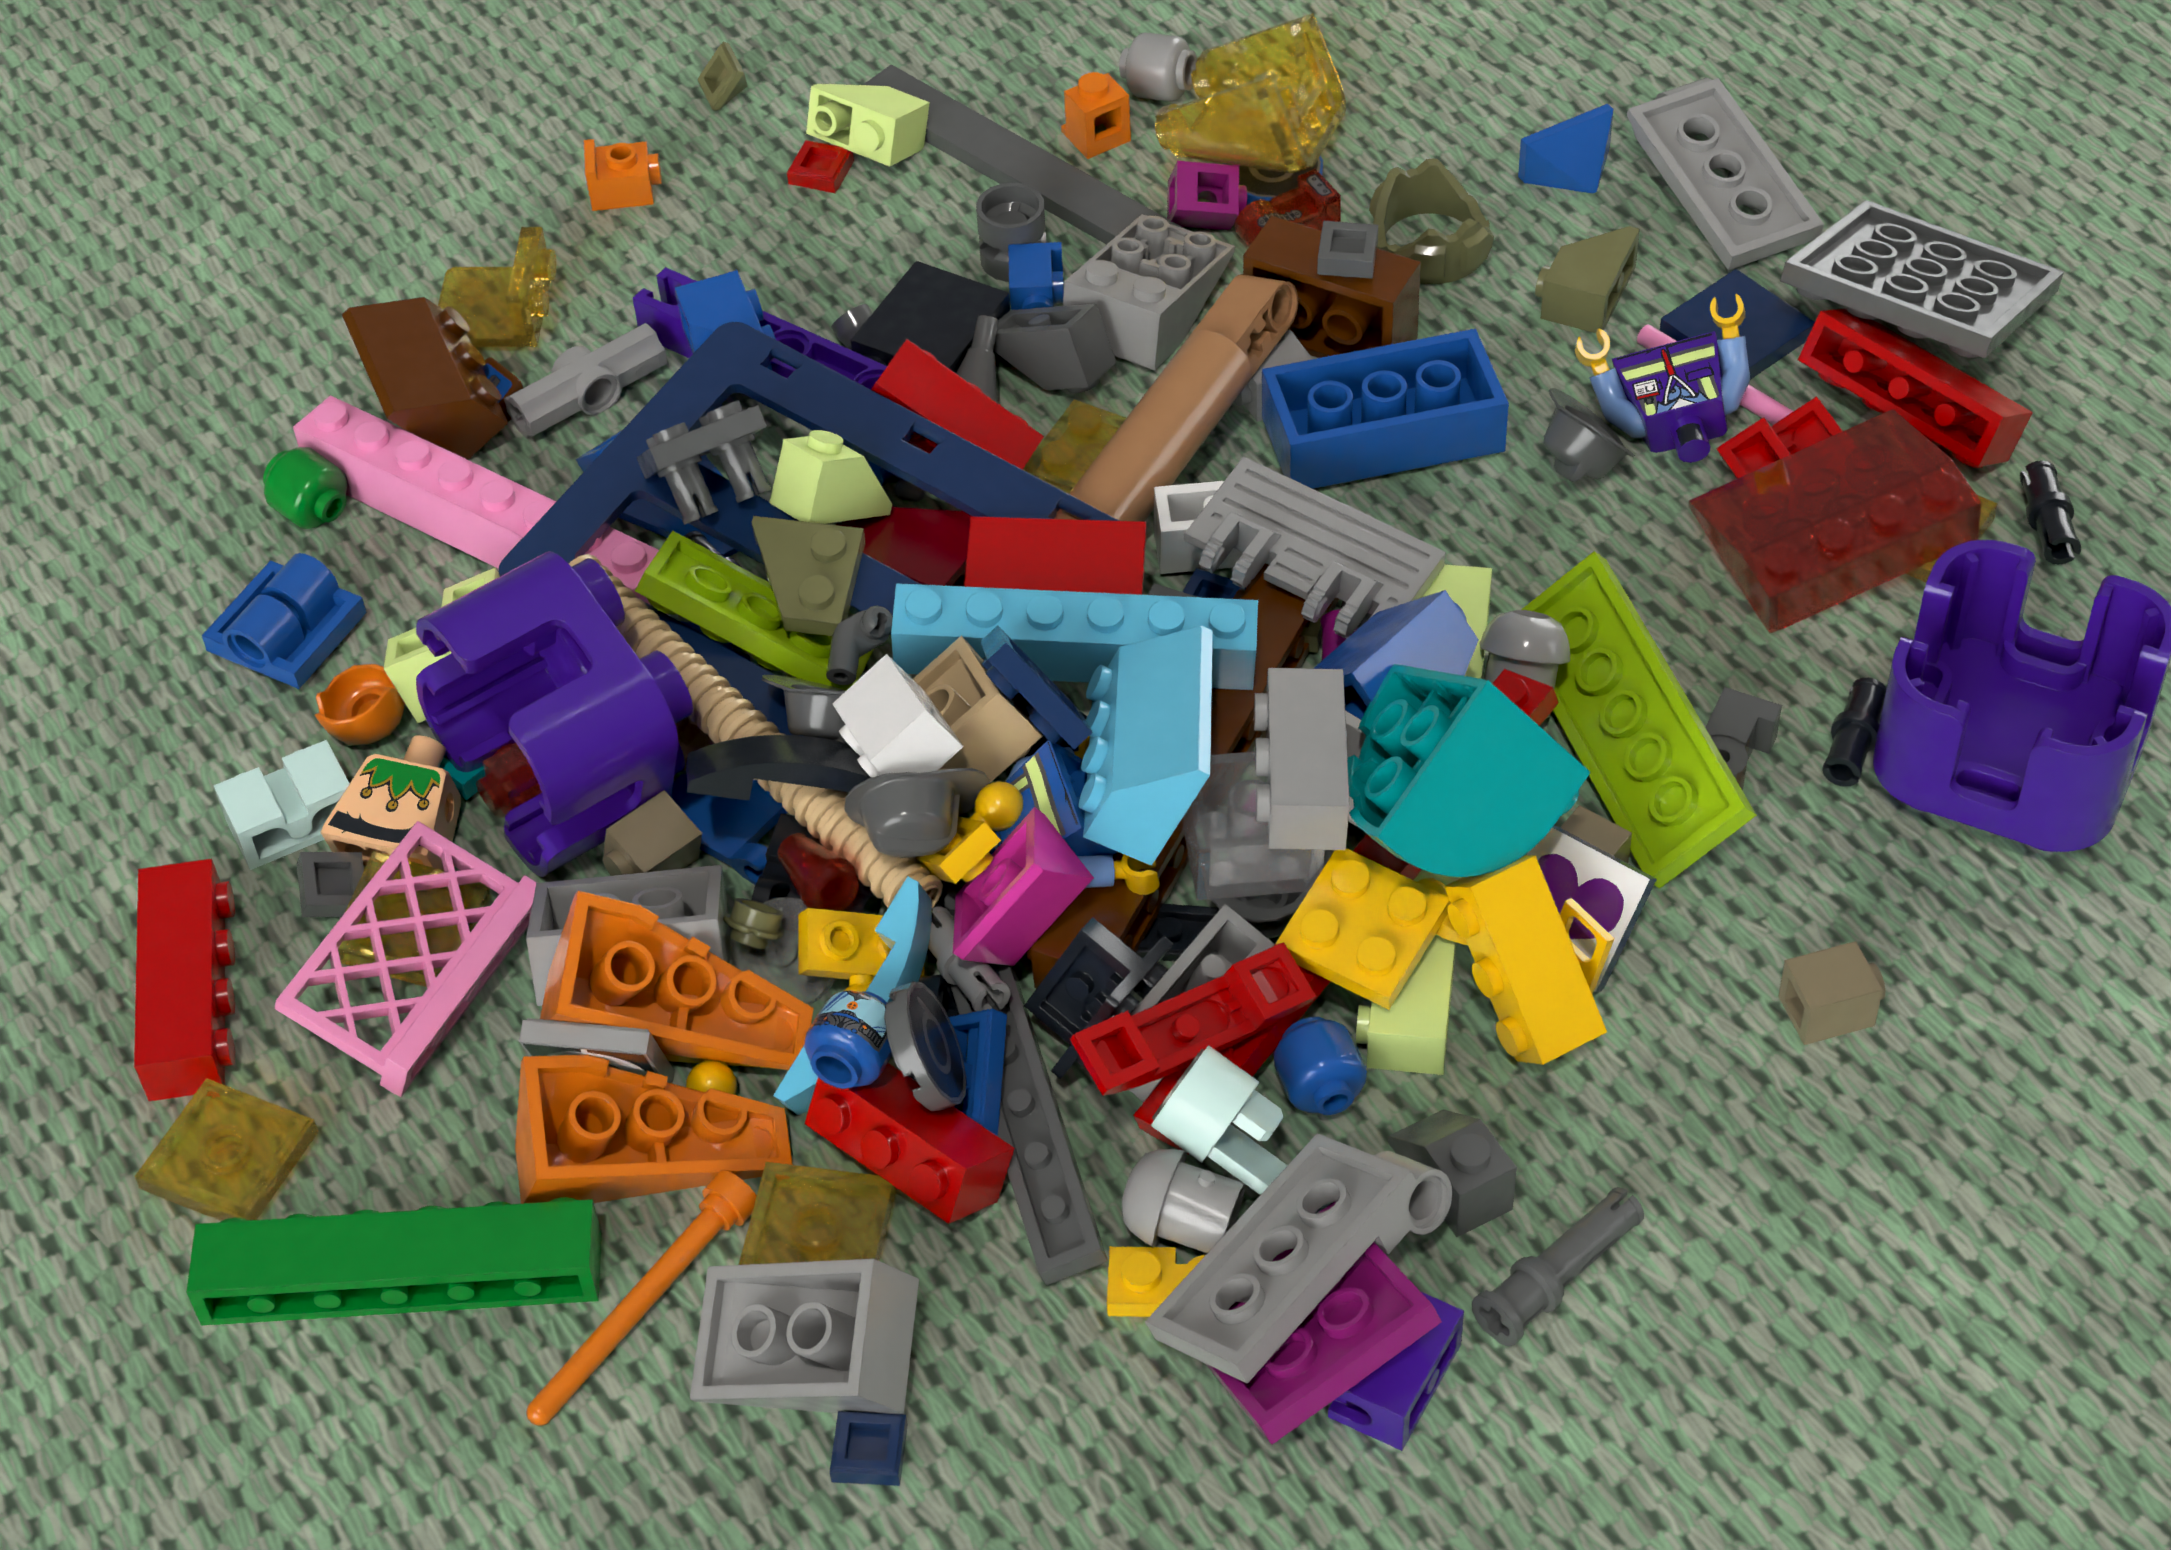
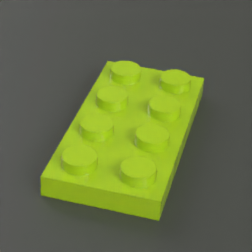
[635,531,874,691]

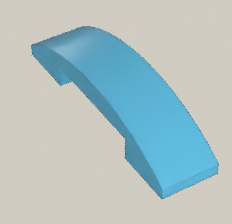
[773,876,932,1115]

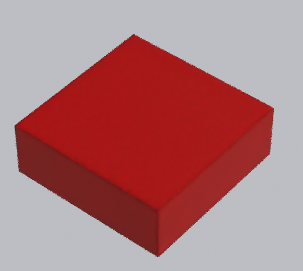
[787,140,854,194]

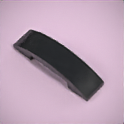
[686,735,871,801]

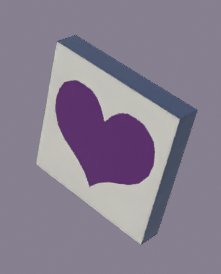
[1527,825,1657,992]

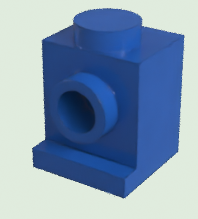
[1008,242,1064,310]

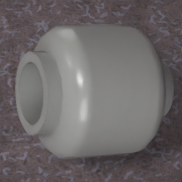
[1119,32,1198,101]

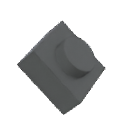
[1317,221,1378,278]
[297,852,366,917]

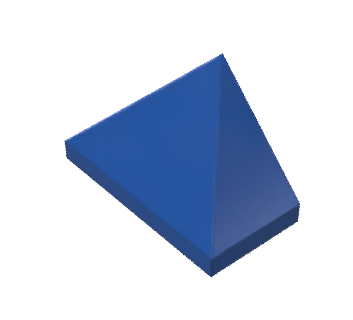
[1518,103,1614,194]

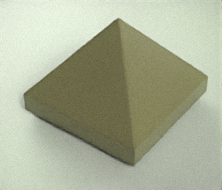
[698,41,747,111]

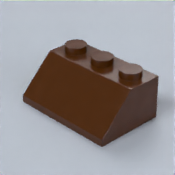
[342,297,508,460]

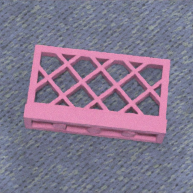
[274,821,537,1097]

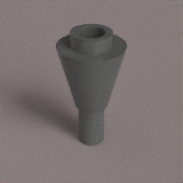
[956,315,999,403]

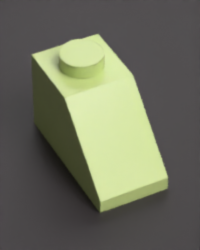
[769,430,892,524]

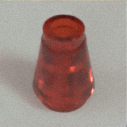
[778,833,859,911]

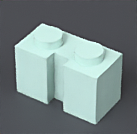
[213,740,350,870]

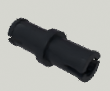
[2019,460,2081,565]
[1822,677,1887,787]

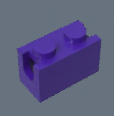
[1328,1291,1464,1451]

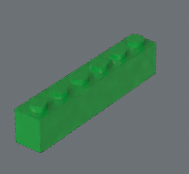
[186,1197,602,1326]

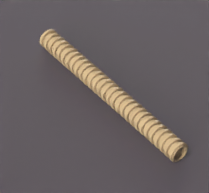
[569,554,943,908]

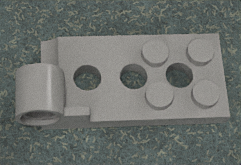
[1627,78,1824,271]
[1145,1133,1452,1383]

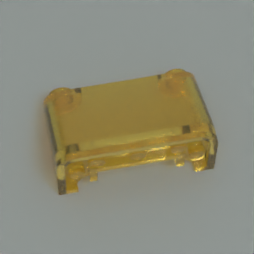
[1155,13,1346,173]

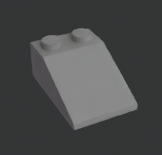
[690,1259,919,1414]

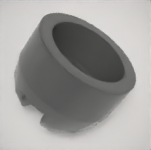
[831,304,872,349]

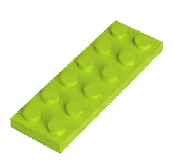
[1521,551,1757,889]

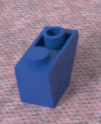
[675,270,775,370]

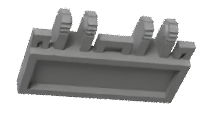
[1184,456,1446,639]

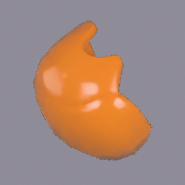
[315,664,405,745]

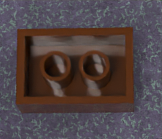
[1243,216,1421,358]

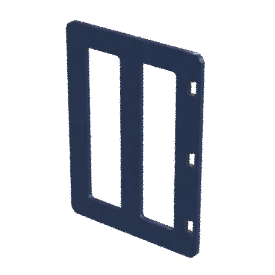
[499,322,1119,735]

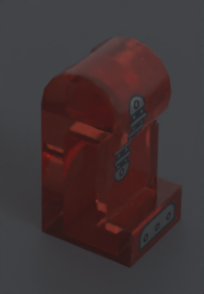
[1235,169,1341,247]

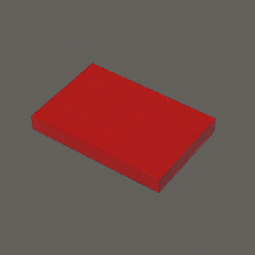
[964,517,1146,595]

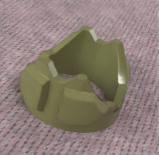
[1369,158,1494,284]

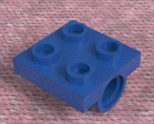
[202,553,367,689]

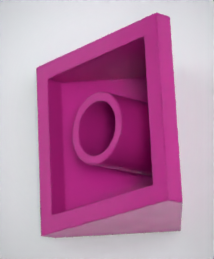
[953,807,1094,966]

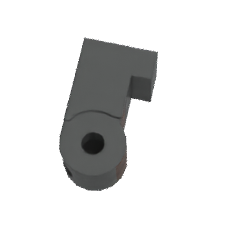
[1705,687,1782,791]

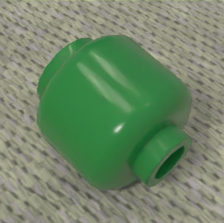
[263,447,348,529]

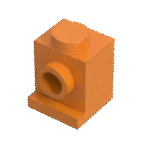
[1061,72,1131,159]
[584,139,662,211]

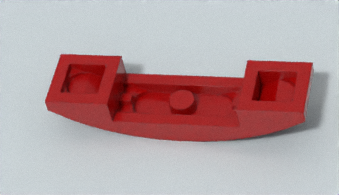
[1070,942,1316,1096]

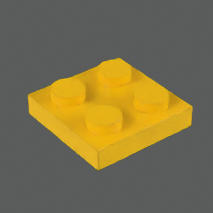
[1276,848,1451,1010]

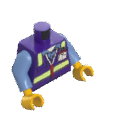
[1575,294,1750,463]

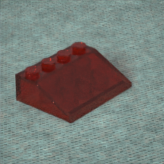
[1689,409,1982,633]

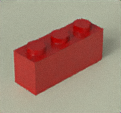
[871,339,1044,470]
[804,1063,1015,1224]

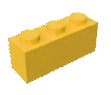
[1444,855,1607,1065]

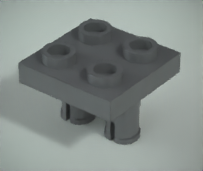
[636,400,772,525]

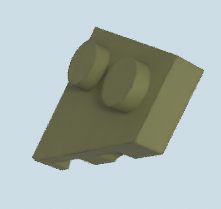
[752,516,865,636]

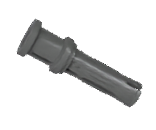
[1472,1187,1644,1347]

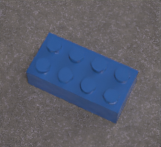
[1262,329,1509,489]

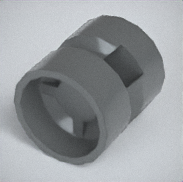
[976,183,1047,282]

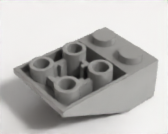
[1063,214,1235,370]

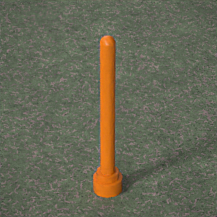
[526,1170,760,1426]

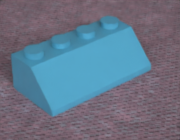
[1079,626,1213,866]

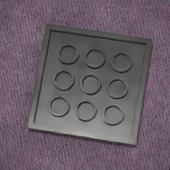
[1780,200,2064,358]

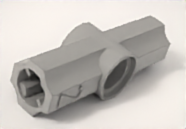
[504,323,668,439]

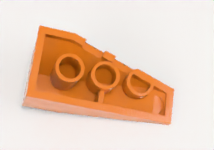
[540,891,814,1070]
[515,1055,793,1204]

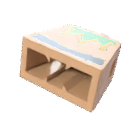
[320,735,461,877]

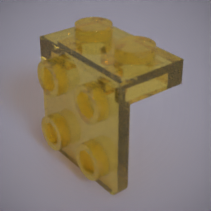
[438,227,556,347]

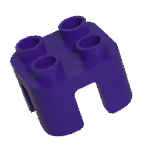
[1873,540,2171,852]
[416,551,693,877]

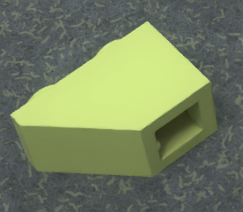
[806,84,930,167]

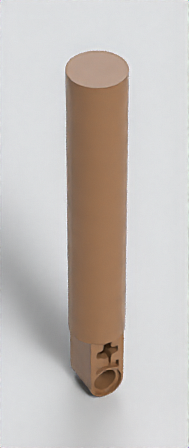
[1054,274,1298,522]

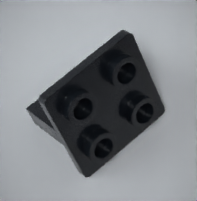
[1024,917,1174,1079]

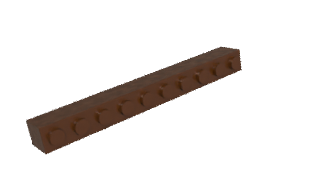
[1026,563,1339,989]

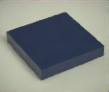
[1660,269,1815,380]

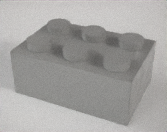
[526,865,731,1006]

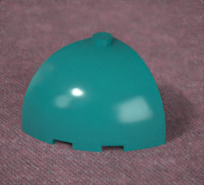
[1347,664,1591,877]

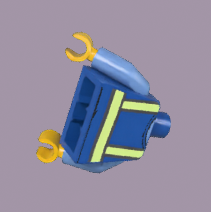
[989,736,1160,895]

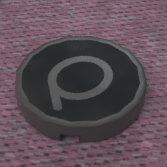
[884,981,966,1111]

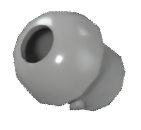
[1479,610,1570,718]
[1122,1149,1246,1253]

